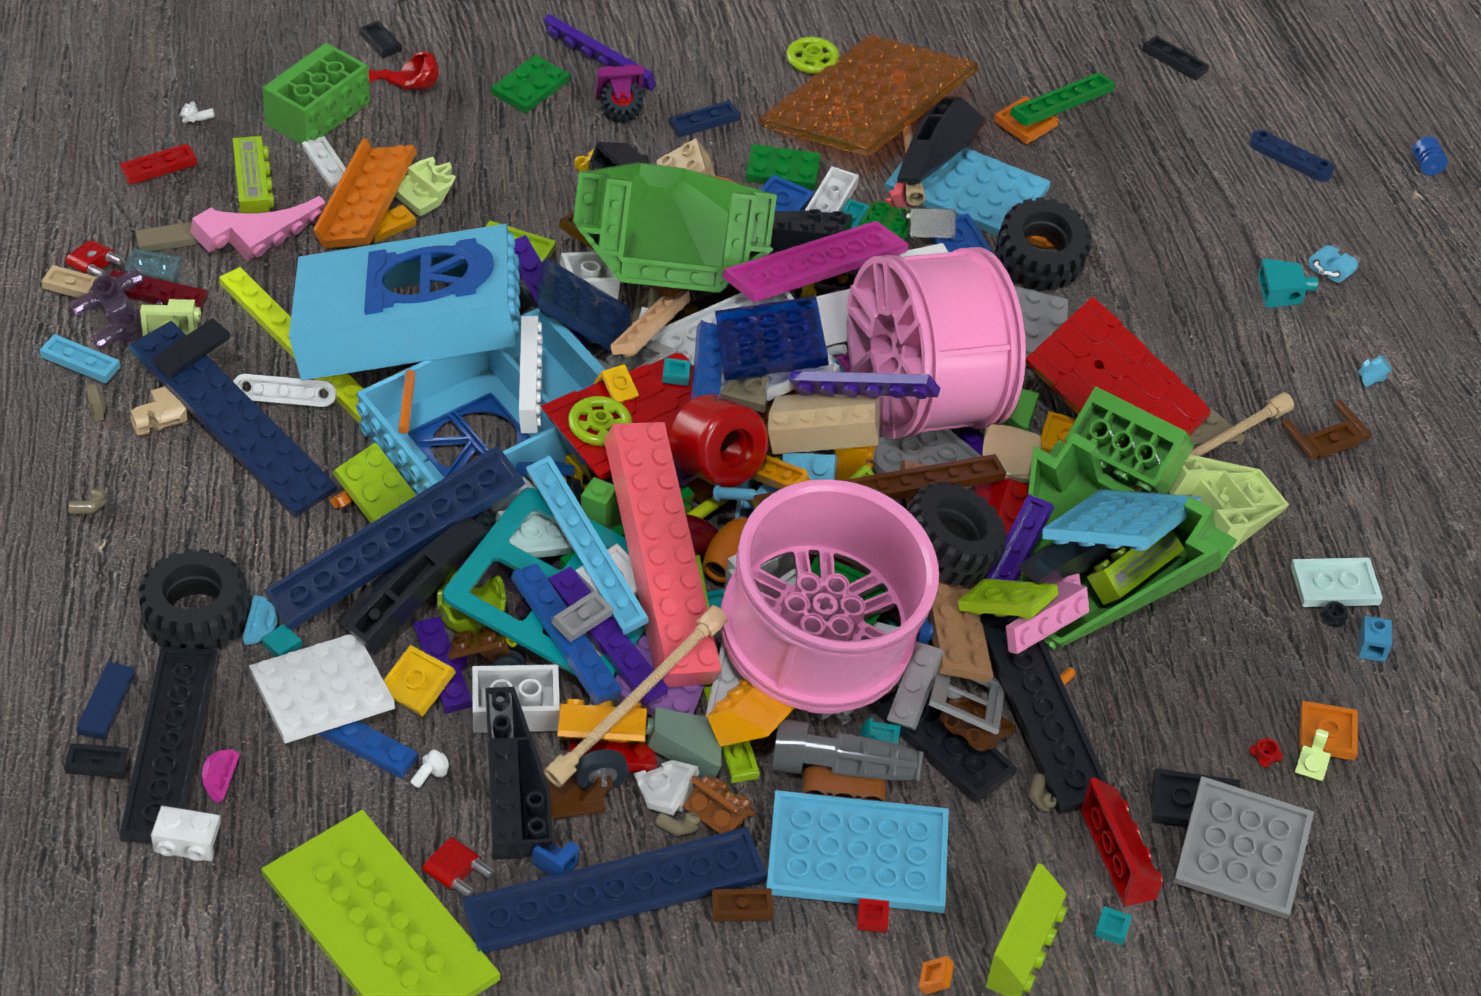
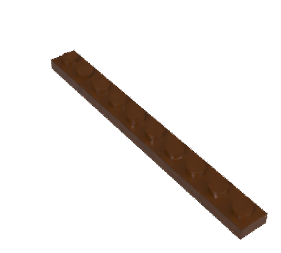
[752,454,1007,508]

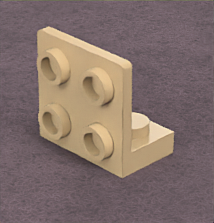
[656,138,716,176]

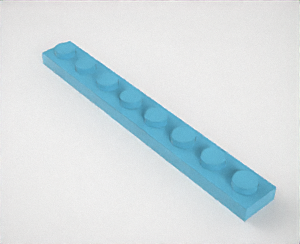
[526,456,649,635]

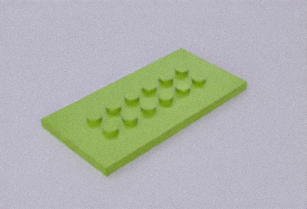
[261,809,500,996]

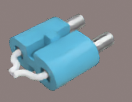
[1309,244,1360,283]

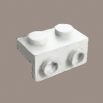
[151,806,221,861]

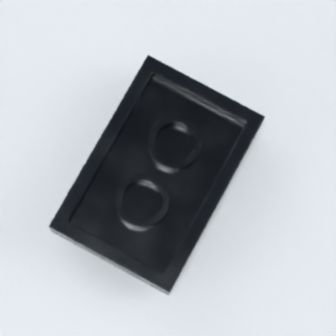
[1152,768,1240,826]

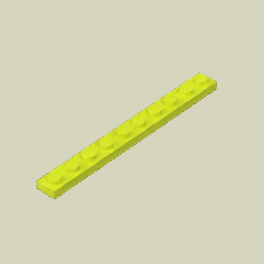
[219,267,363,423]

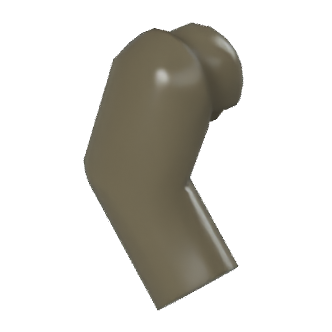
[69,488,107,514]
[1028,774,1056,812]
[655,812,700,836]

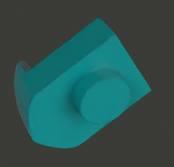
[859,717,901,745]

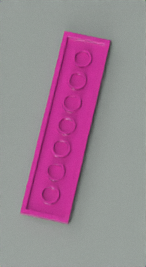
[723,221,908,302]

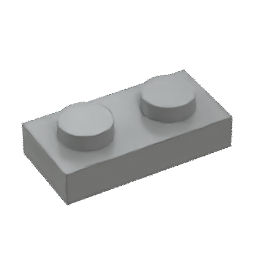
[552,590,614,642]

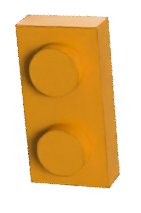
[372,205,416,243]

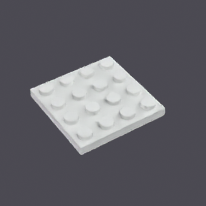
[249,634,395,743]

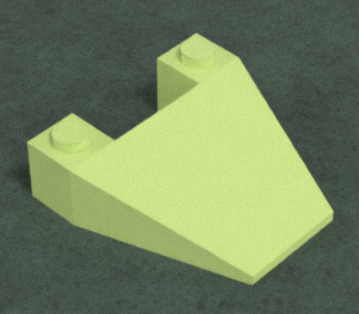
[1168,455,1289,550]

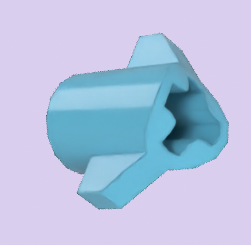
[1358,355,1392,387]

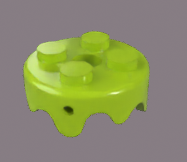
[437,570,507,633]

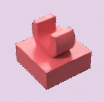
[884,182,911,209]

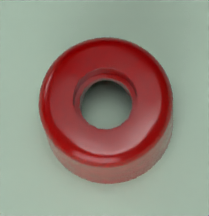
[670,394,768,488]

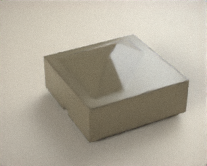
[86,384,106,422]

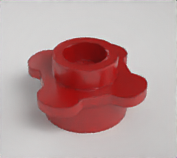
[1249,738,1283,767]

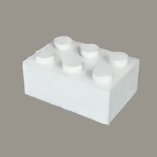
[472,665,560,733]

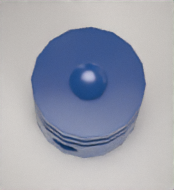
[1412,137,1448,175]

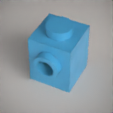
[1358,616,1392,662]

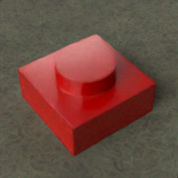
[857,898,889,933]

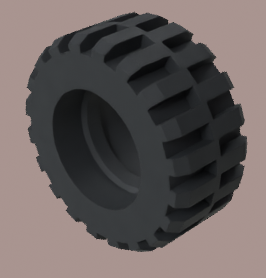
[995,197,1092,291]
[906,482,1007,586]
[138,549,250,650]

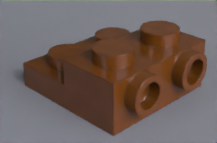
[939,697,1016,751]

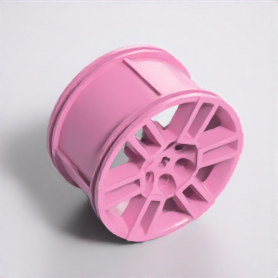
[847,247,1026,439]
[721,480,939,714]

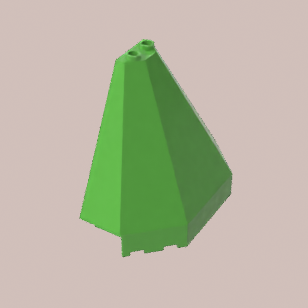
[573,163,777,293]
[1018,432,1237,650]

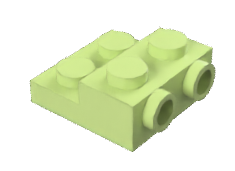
[140,299,201,336]

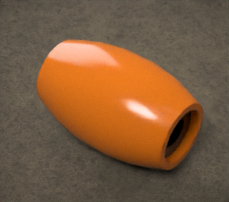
[703,517,748,582]

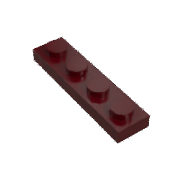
[103,269,208,310]

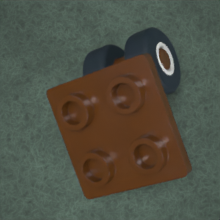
[447,626,527,666]

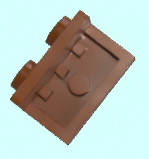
[683,775,757,834]

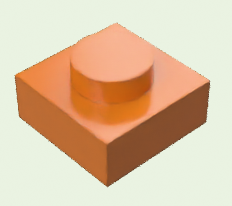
[918,956,954,994]

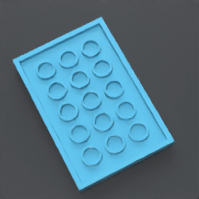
[884,148,1051,236]
[1043,489,1201,551]
[766,790,949,913]

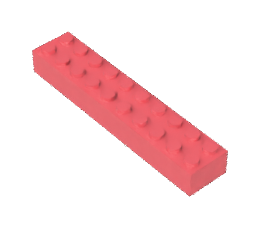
[604,422,722,688]

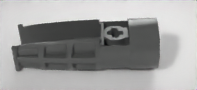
[772,719,924,781]

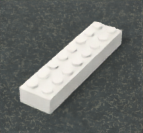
[805,166,859,213]
[519,316,543,433]

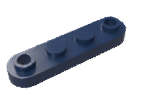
[1249,130,1334,181]

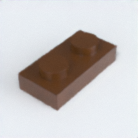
[711,889,774,921]

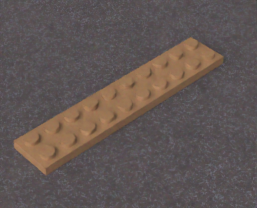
[899,460,993,683]

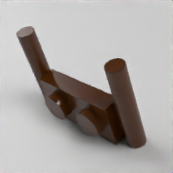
[1281,400,1372,460]

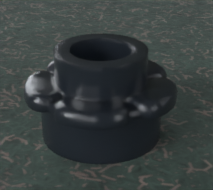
[1321,601,1348,626]

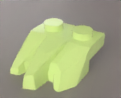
[395,157,456,217]

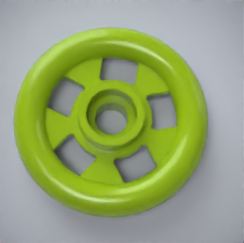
[786,37,840,74]
[568,396,632,446]

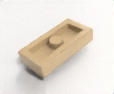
[41,265,100,301]

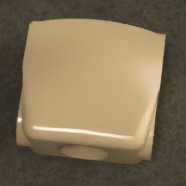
[982,424,1042,485]

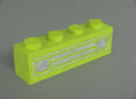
[233,136,274,214]
[1087,529,1185,605]

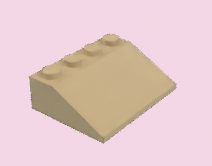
[768,394,880,454]

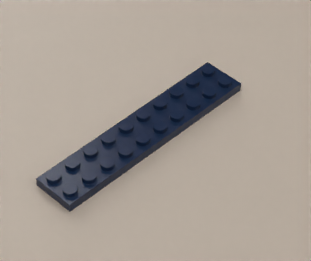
[129,320,337,518]
[263,445,525,630]
[462,827,767,953]

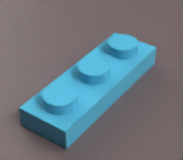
[39,334,121,384]

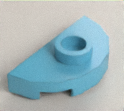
[242,595,277,645]

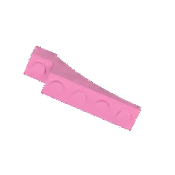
[190,196,326,261]
[1006,574,1089,654]

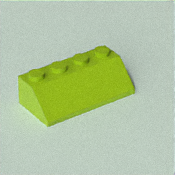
[986,863,1068,996]

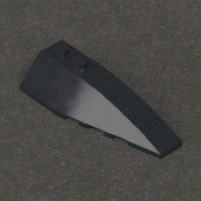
[1018,540,1128,584]

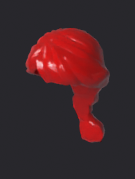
[368,51,439,91]

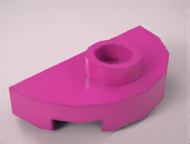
[202,749,241,803]

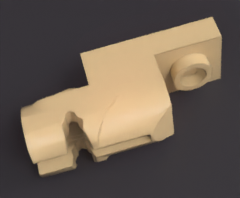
[129,387,187,437]

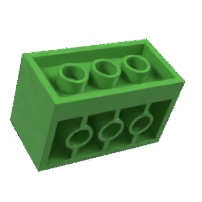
[262,42,370,145]
[1064,386,1195,494]

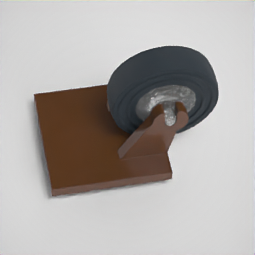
[543,749,628,819]

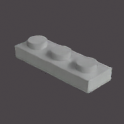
[887,641,945,731]

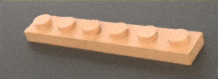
[610,290,691,357]

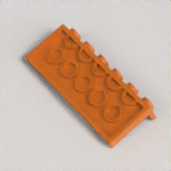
[313,138,417,248]

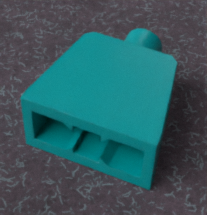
[1258,259,1318,308]

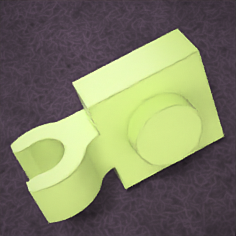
[1294,729,1331,781]

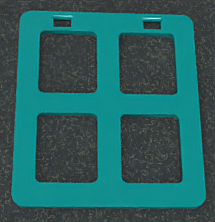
[443,487,646,676]

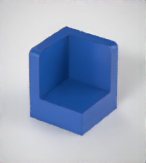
[532,841,579,876]

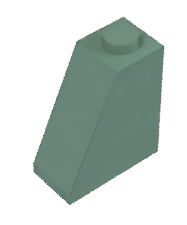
[645,707,722,779]

